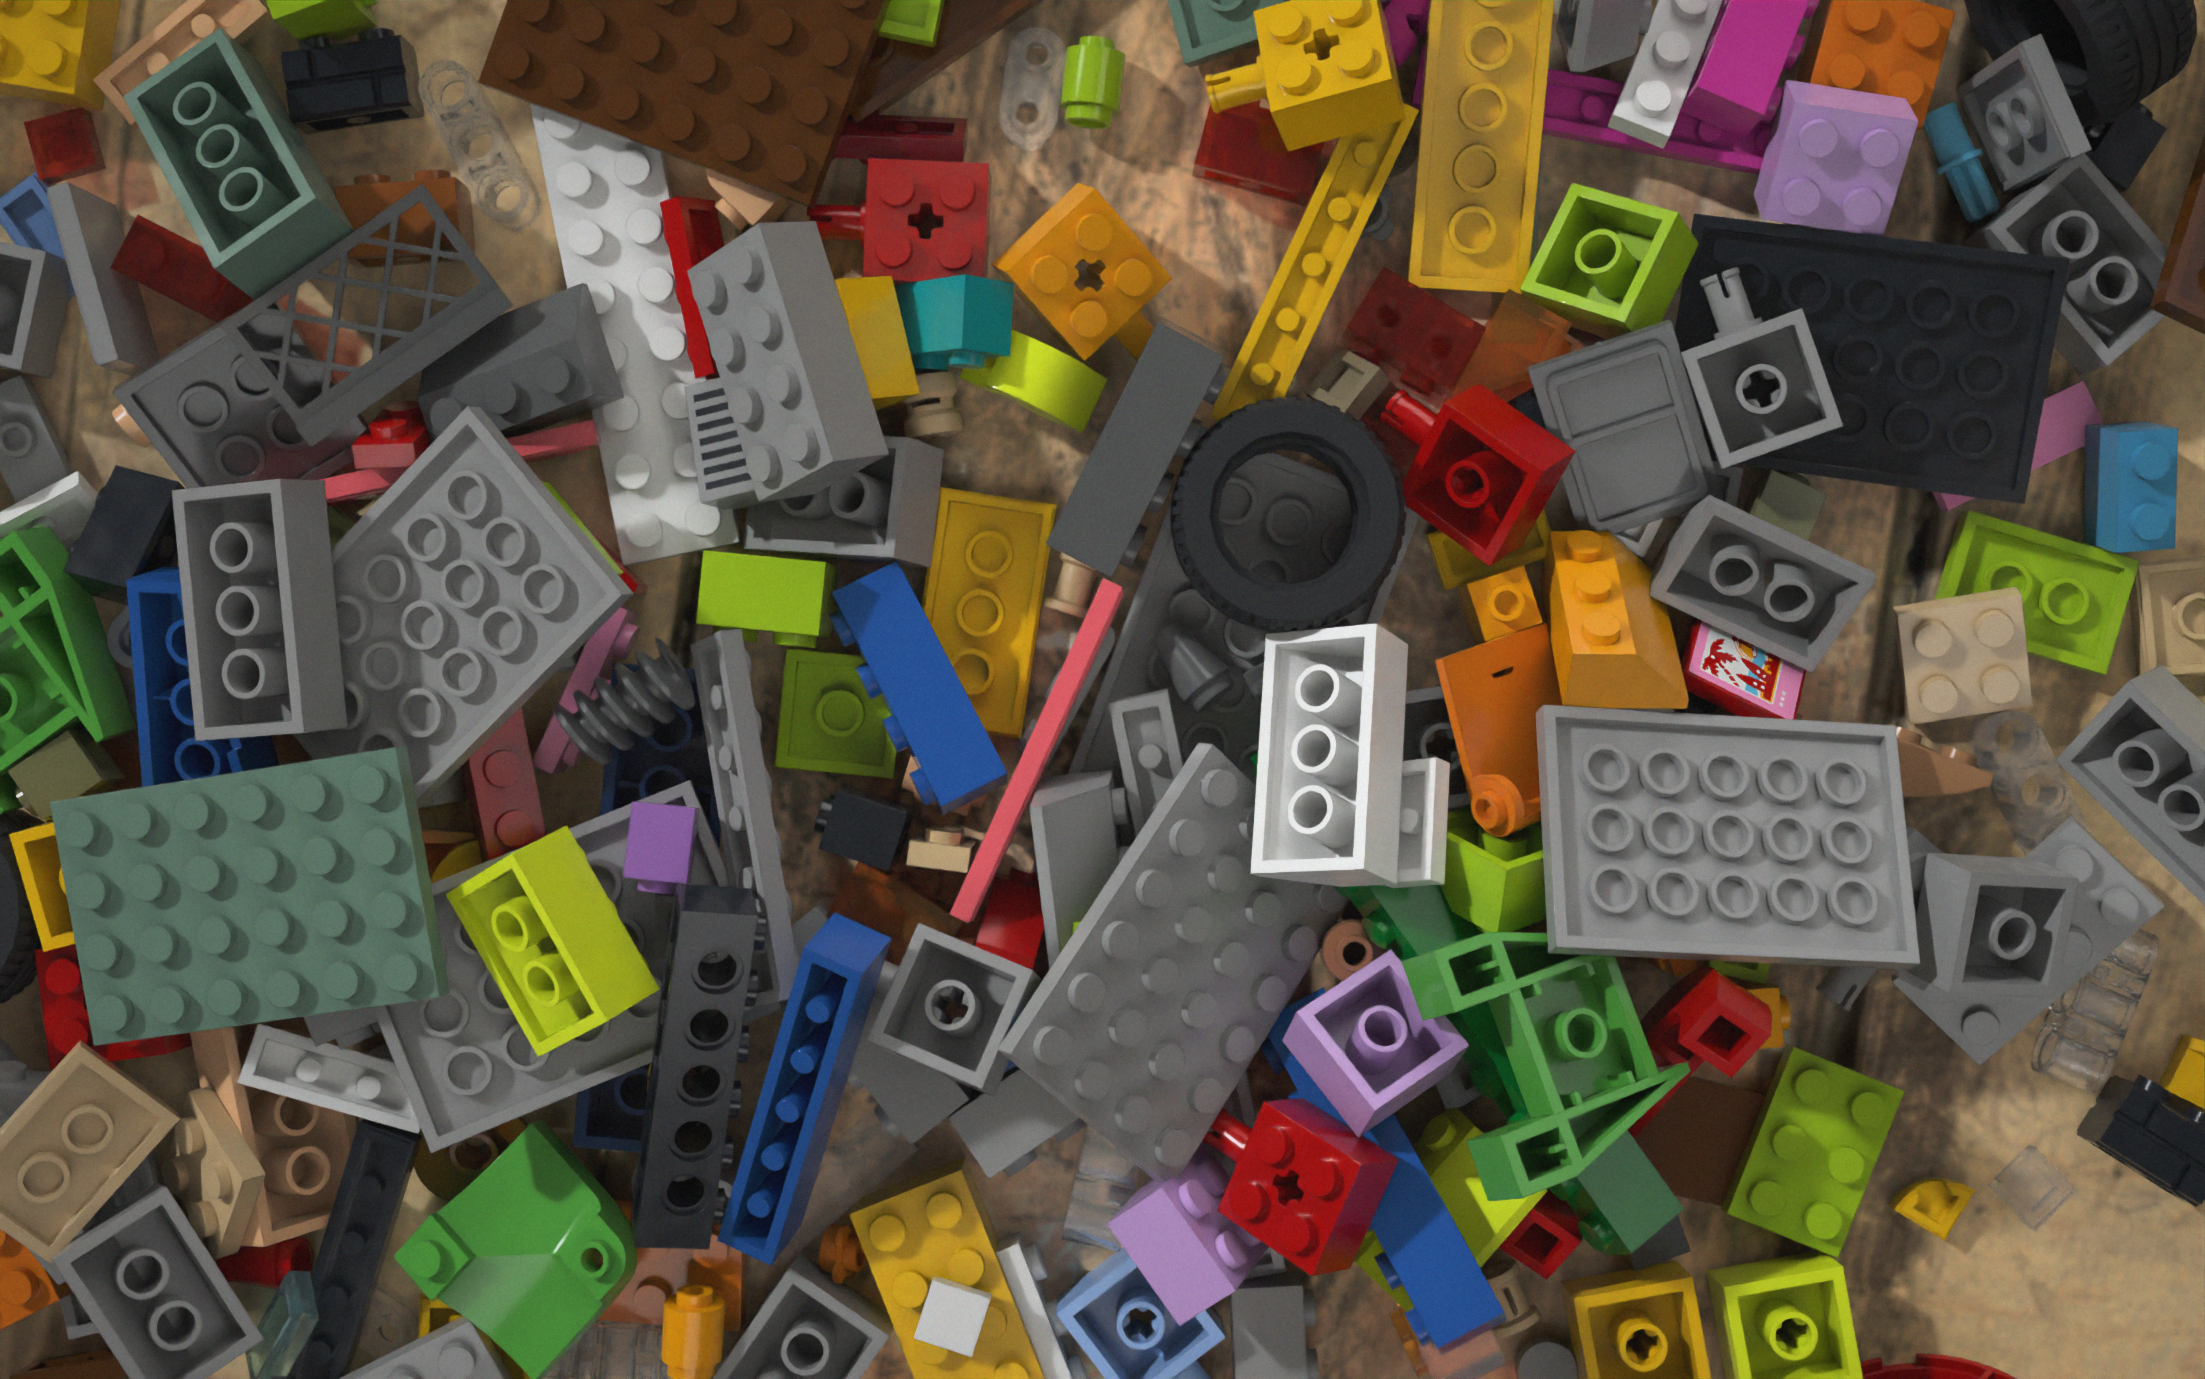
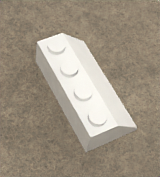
[1250,623,1408,887]

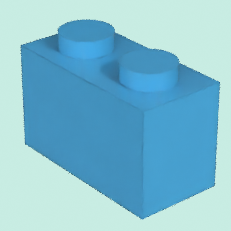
[2084,421,2178,553]

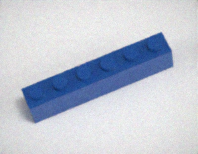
[717,913,892,1266]
[1260,987,1507,1355]

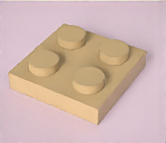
[1893,587,2033,725]
[162,1086,266,1259]

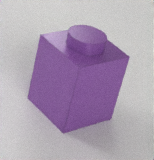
[623,801,699,894]

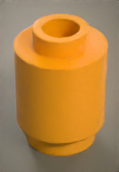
[661,1284,725,1379]

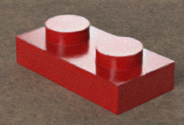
[352,400,432,469]

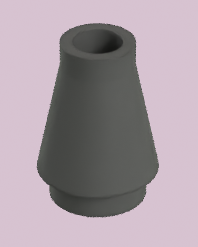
[1151,621,1235,713]

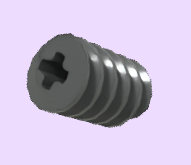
[553,637,696,765]

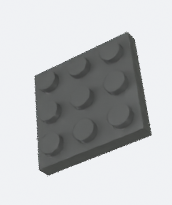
[113,300,369,489]

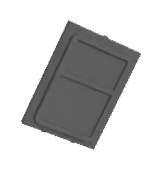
[1527,319,1723,534]

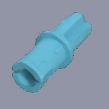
[1923,102,1999,222]

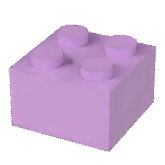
[1754,79,1918,236]
[1282,949,1469,1138]
[1107,1145,1269,1326]

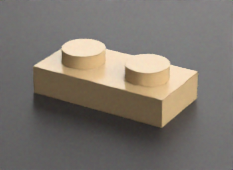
[906,825,977,873]

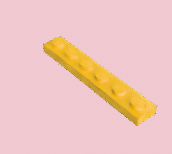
[1210,103,1419,420]

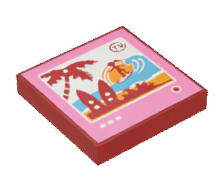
[1681,617,1806,720]

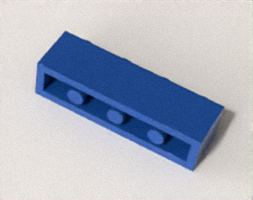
[828,561,1008,816]

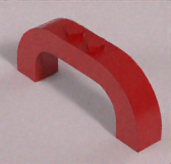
[1498,966,1772,1280]

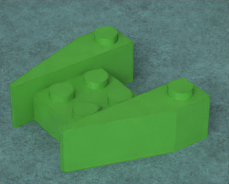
[0,526,137,815]
[1401,932,1690,1201]

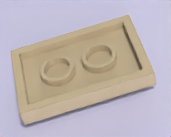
[0,1040,180,1264]

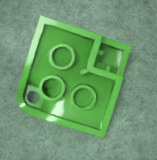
[393,1120,637,1379]

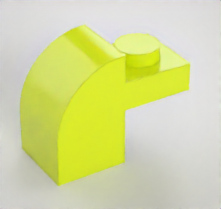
[959,330,1108,433]

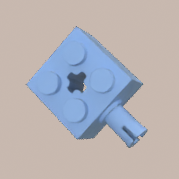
[1056,1247,1226,1379]

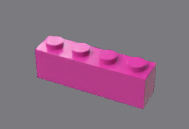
[1680,0,1820,138]

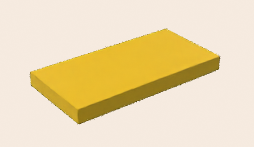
[921,487,1057,739]

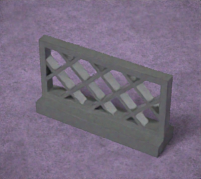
[219,184,513,447]

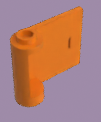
[1435,623,1563,837]

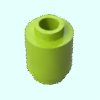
[1060,36,1125,129]

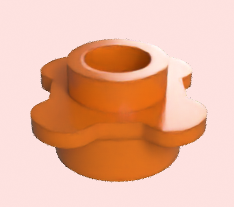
[819,1223,866,1284]

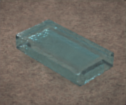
[245,1270,319,1379]

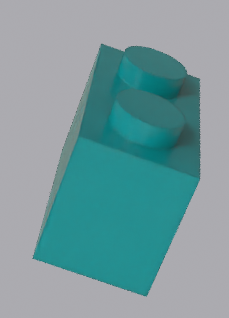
[894,274,1014,373]

